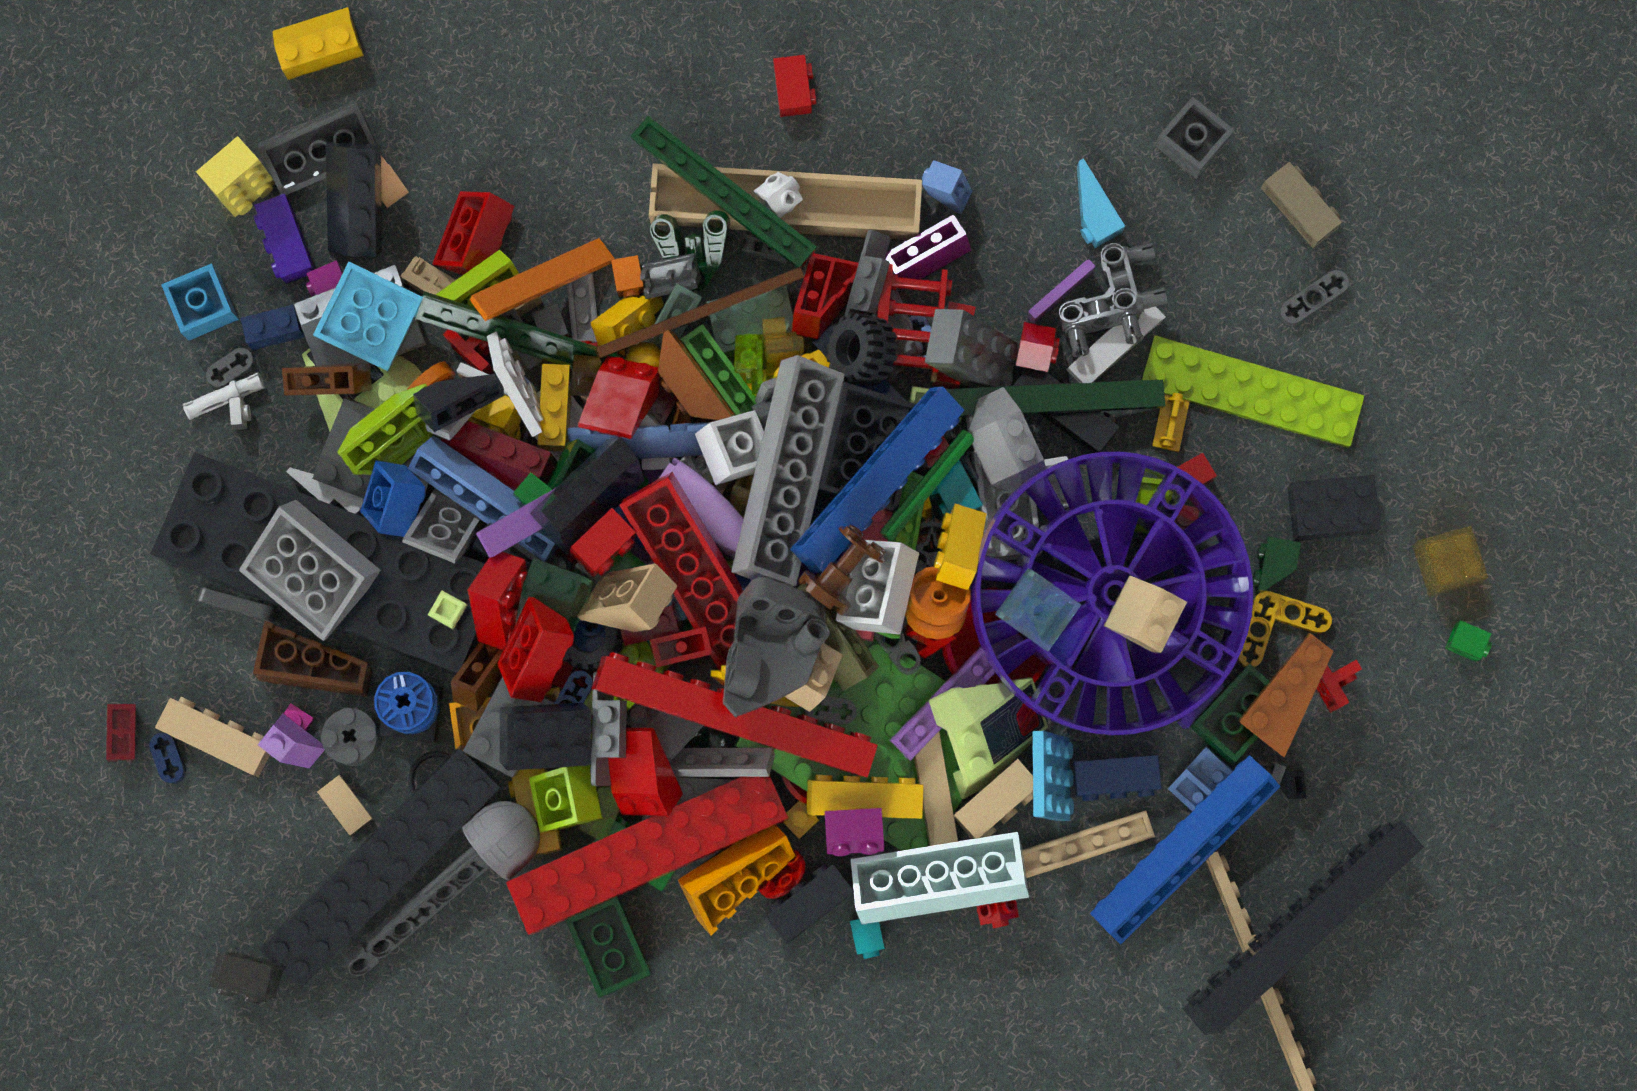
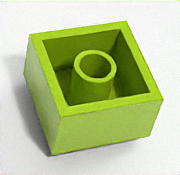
[529,765,602,833]

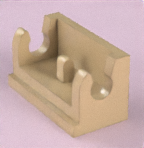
[400,256,456,294]

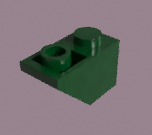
[1253,536,1301,594]

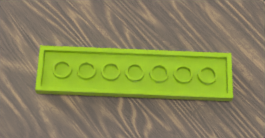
[1142,336,1364,448]

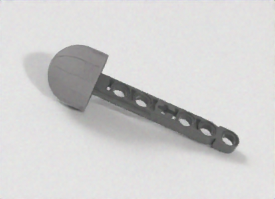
[344,801,540,976]

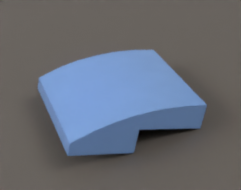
[1168,746,1234,812]

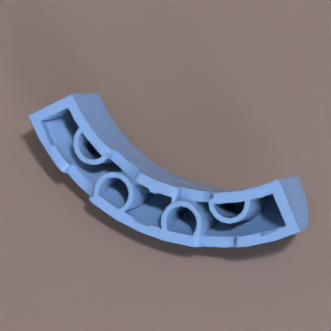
[567,422,710,459]

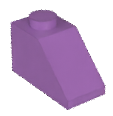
[258,713,325,768]

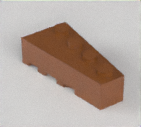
[1239,633,1333,757]

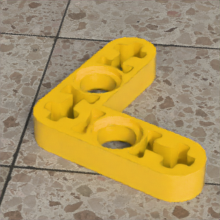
[1238,591,1332,667]

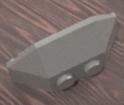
[968,387,1046,499]

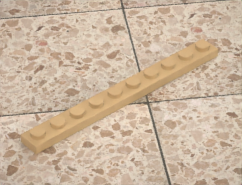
[1206,851,1316,1091]

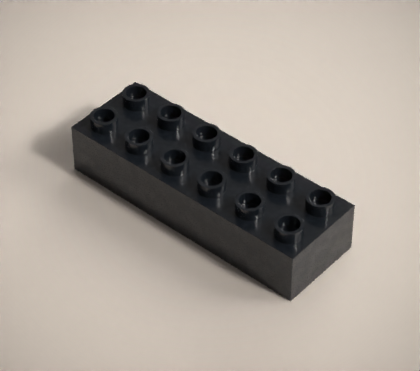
[150,452,485,675]

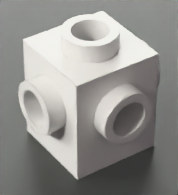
[754,172,803,218]

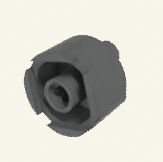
[321,708,382,766]

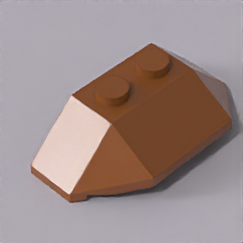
[658,330,736,420]

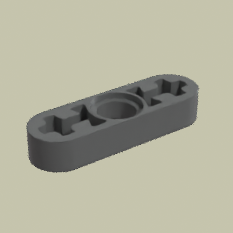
[1279,270,1349,326]
[196,588,277,622]

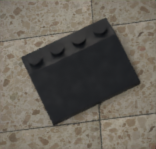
[817,382,916,512]

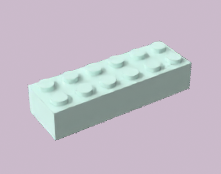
[851,832,1029,924]

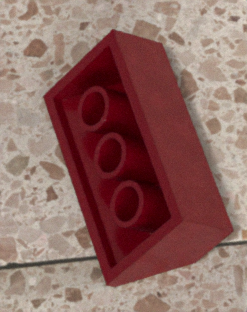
[441,420,557,491]

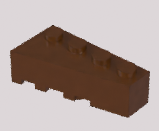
[253,620,373,697]

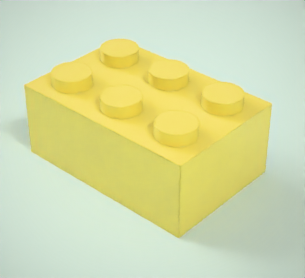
[196,136,275,217]

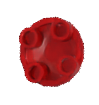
[757,850,806,899]

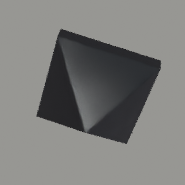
[1280,771,1306,799]

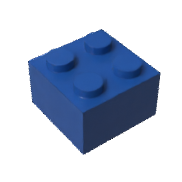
[360,461,425,537]

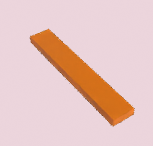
[470,238,615,321]

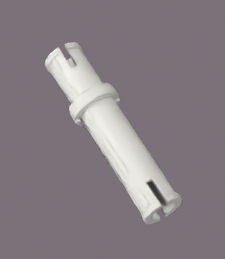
[183,372,265,420]

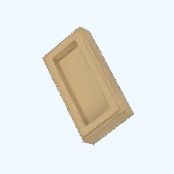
[317,775,373,836]

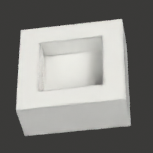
[229,397,251,430]

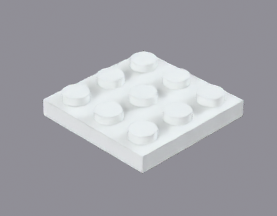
[487,331,543,437]

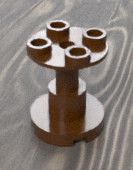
[798,524,886,615]

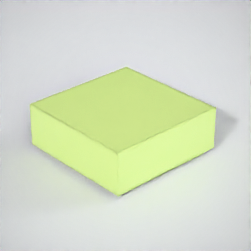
[428,591,467,629]

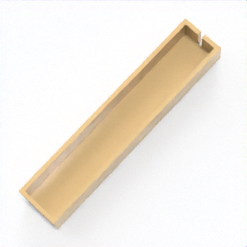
[649,163,922,240]

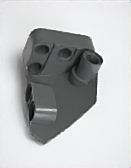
[723,577,830,717]

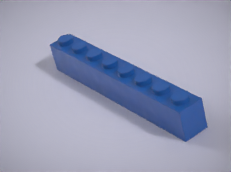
[790,387,964,573]
[1090,755,1281,945]

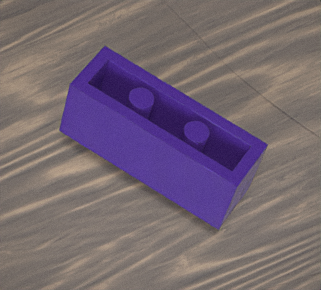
[253,193,315,284]

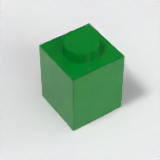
[1445,620,1492,662]

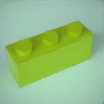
[435,250,519,307]

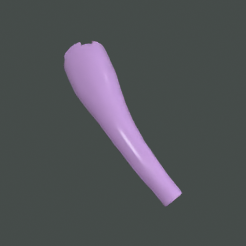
[659,458,752,581]

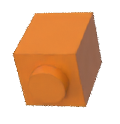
[611,255,644,298]

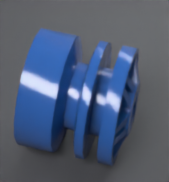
[374,672,440,734]

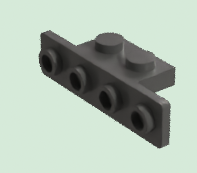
[844,230,890,317]
[590,672,627,786]

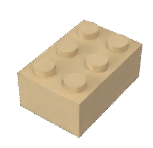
[954,759,1033,839]

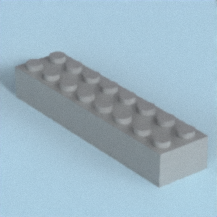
[731,355,844,587]

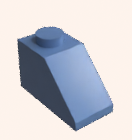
[922,160,972,214]

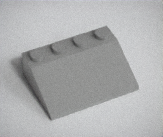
[239,500,381,641]

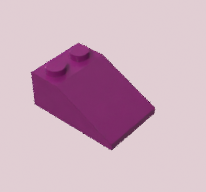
[825,808,884,856]

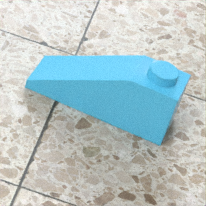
[1077,158,1125,248]

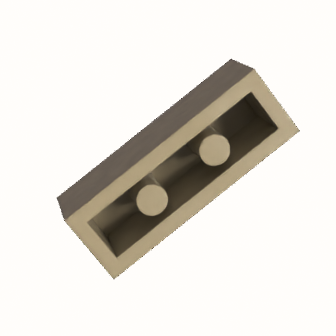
[1261,162,1342,248]

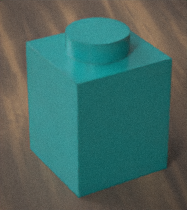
[850,919,885,959]

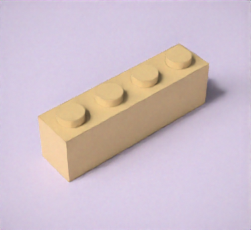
[155,697,270,777]

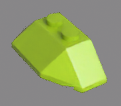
[337,384,433,475]

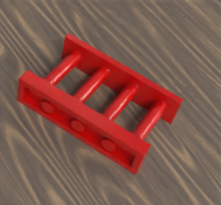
[877,264,952,382]

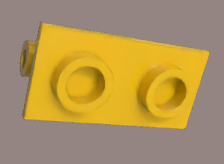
[1152,393,1190,452]

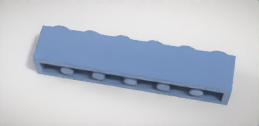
[408,436,559,563]

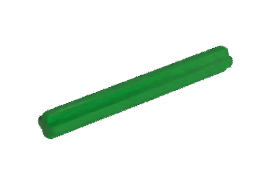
[880,430,974,542]

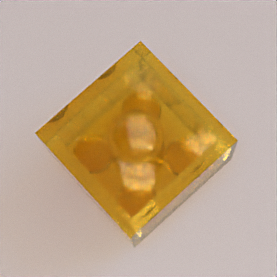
[1412,526,1488,597]

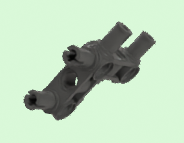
[1059,242,1168,357]

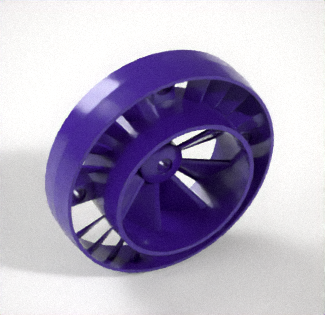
[970,452,1253,735]

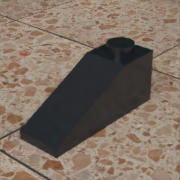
[413,374,505,433]

